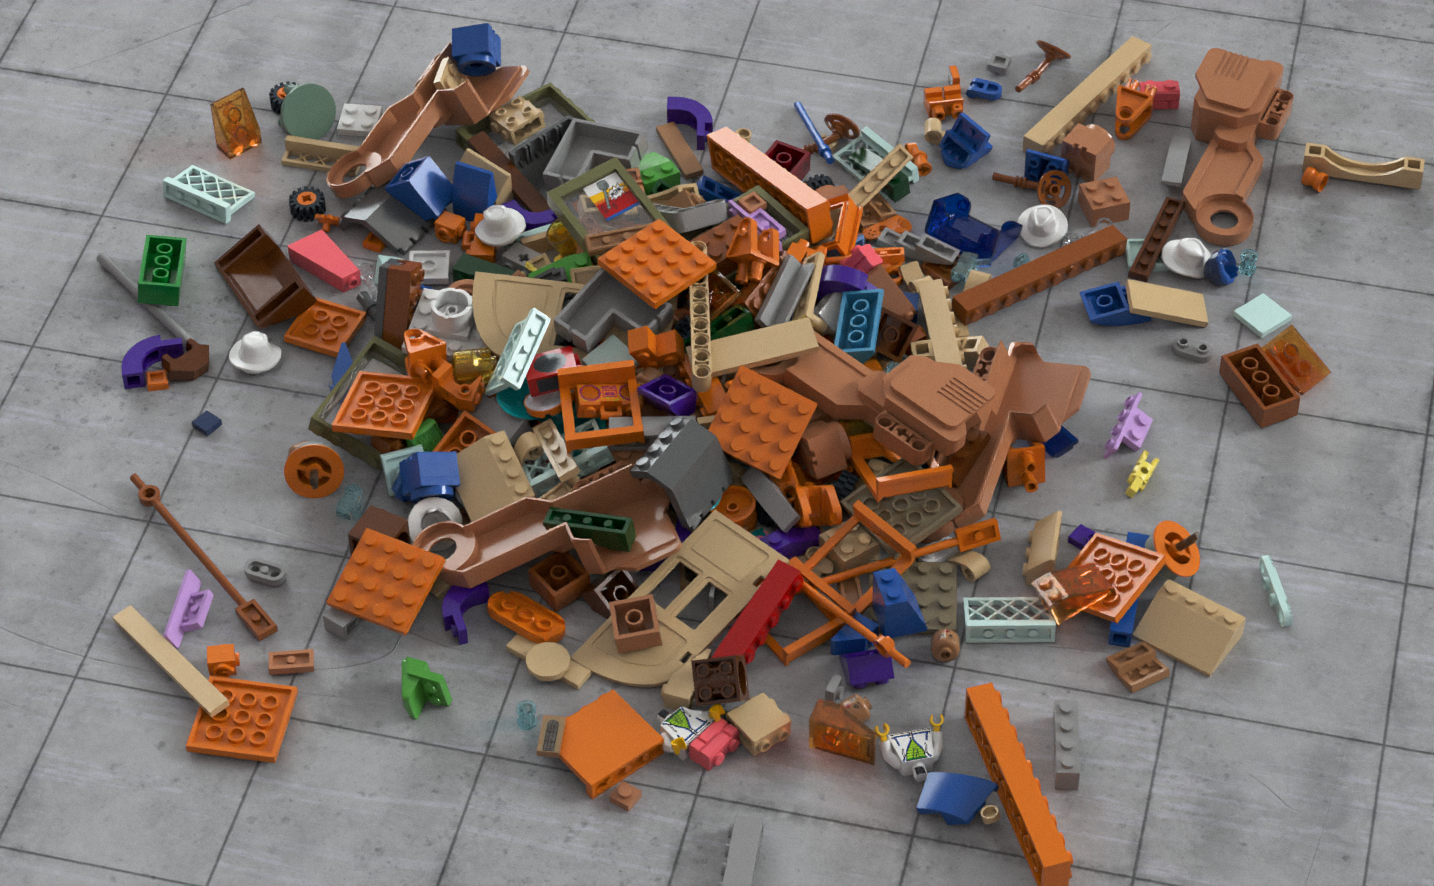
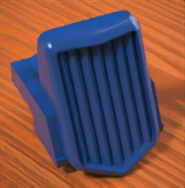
[939,113,993,169]

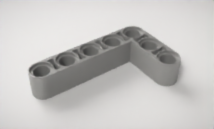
[637,199,729,233]

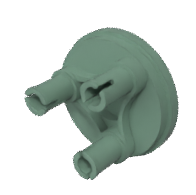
[278,83,336,140]

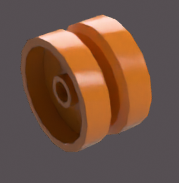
[709,485,757,532]

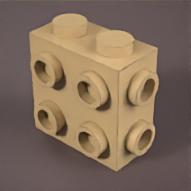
[489,96,546,146]
[727,692,792,756]

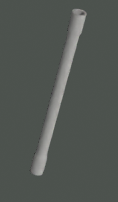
[97,252,196,348]

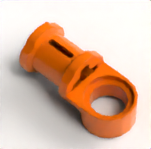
[905,142,932,177]

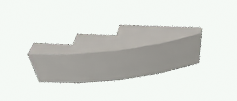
[1161,136,1192,187]
[876,227,961,265]
[741,467,801,533]

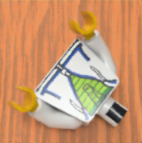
[657,704,725,761]
[873,714,944,782]

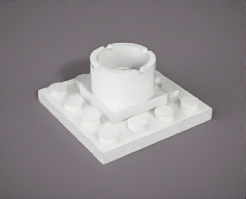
[402,288,489,366]

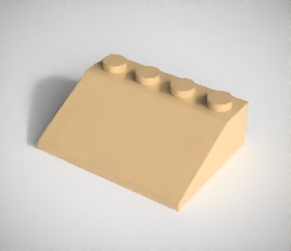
[455,430,535,522]
[1132,579,1246,677]

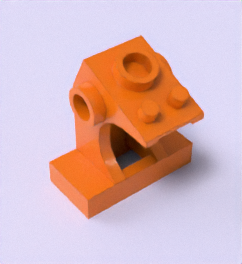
[432,361,486,412]

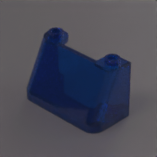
[925,192,1023,266]

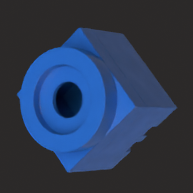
[452,23,501,77]
[399,451,460,504]

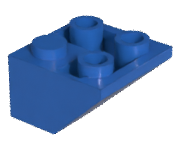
[1024,149,1070,189]

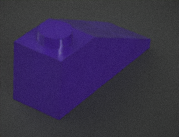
[760,525,821,560]

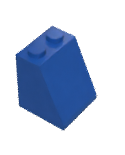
[384,156,453,221]
[872,568,927,638]

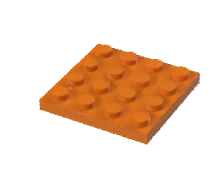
[598,219,717,309]
[708,365,818,481]
[331,371,435,440]
[326,528,445,636]
[1046,532,1167,623]
[186,676,298,763]

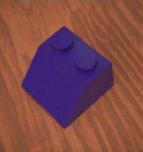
[637,374,697,416]
[839,649,895,688]

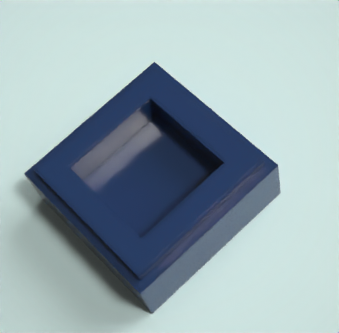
[192,410,222,436]

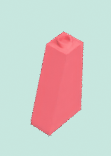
[287,229,361,292]

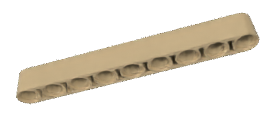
[689,241,712,392]

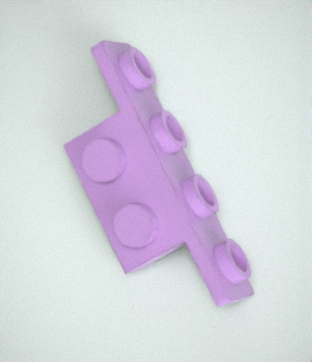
[728,200,787,252]
[1103,392,1153,459]
[163,570,214,649]

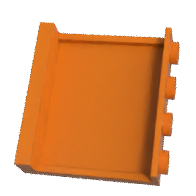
[560,689,664,799]

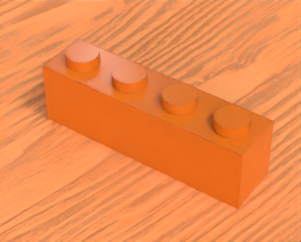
[677,354,726,417]

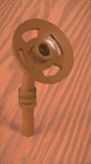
[1015,40,1071,93]
[801,113,860,155]
[992,170,1071,209]

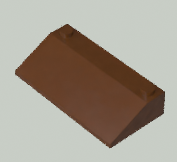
[214,224,317,329]

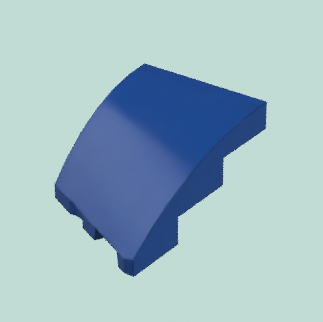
[916,772,999,825]

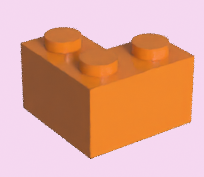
[627,325,685,369]

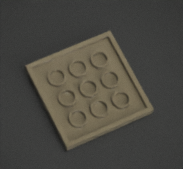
[840,458,963,560]
[868,560,957,635]

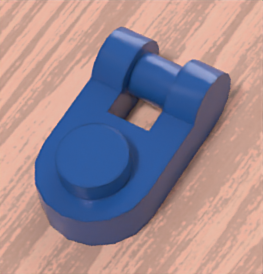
[966,78,1002,101]

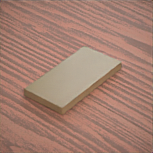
[1125,279,1209,328]

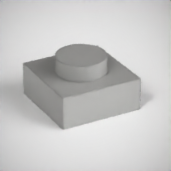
[987,53,1011,74]
[825,674,844,707]

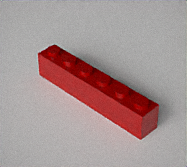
[711,559,804,665]

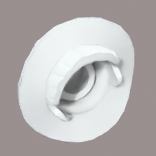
[1017,204,1068,248]
[475,205,526,246]
[1161,238,1211,279]
[229,331,282,374]
[408,497,462,551]

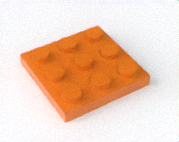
[284,297,367,358]

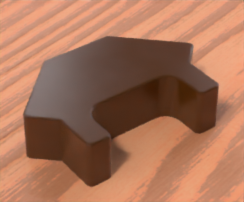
[161,338,209,381]

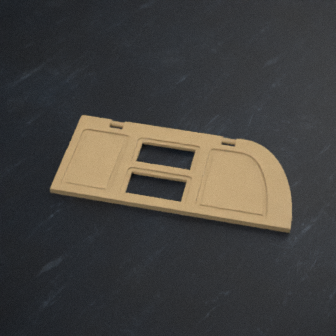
[472,272,678,375]
[570,510,790,687]

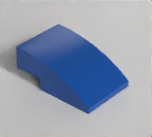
[452,161,497,222]
[1079,282,1151,326]

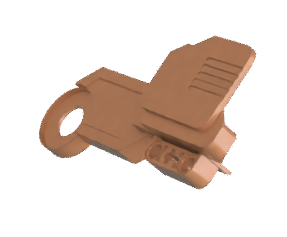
[326,42,529,198]
[1182,48,1294,246]
[750,331,995,466]
[921,340,1091,543]
[412,461,682,588]

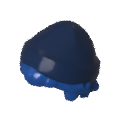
[1203,249,1239,287]

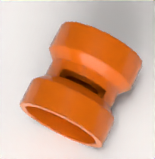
[1301,166,1329,192]

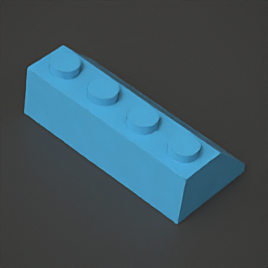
[834,289,884,364]

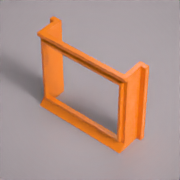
[811,193,863,256]
[557,360,645,454]
[848,432,954,503]
[792,500,917,616]
[739,556,853,666]

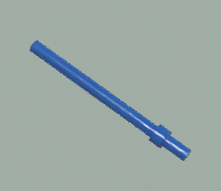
[794,101,834,164]

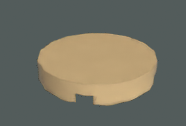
[526,642,570,681]

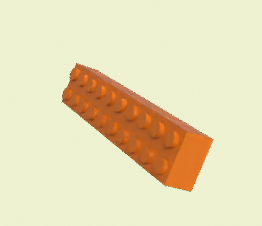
[707,127,833,244]
[964,682,1073,886]

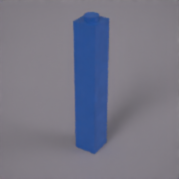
[1108,532,1150,648]

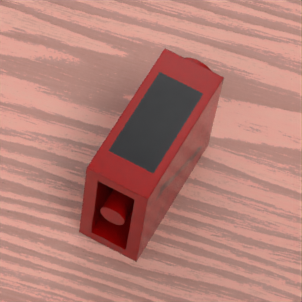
[526,346,581,397]

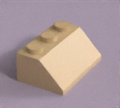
[453,148,513,205]
[1022,511,1062,589]

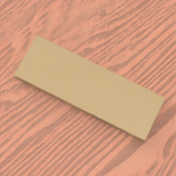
[686,317,819,378]

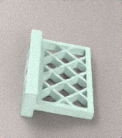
[832,126,919,199]
[163,165,255,224]
[484,308,551,396]
[522,418,615,498]
[963,597,1056,643]

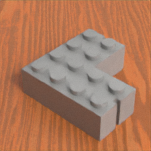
[542,118,648,197]
[553,268,674,354]

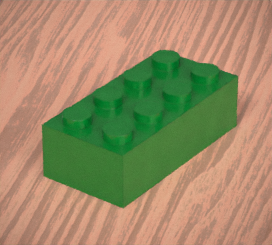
[138,234,187,306]

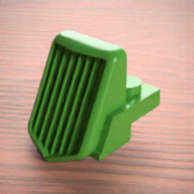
[404,418,444,452]
[402,657,452,719]

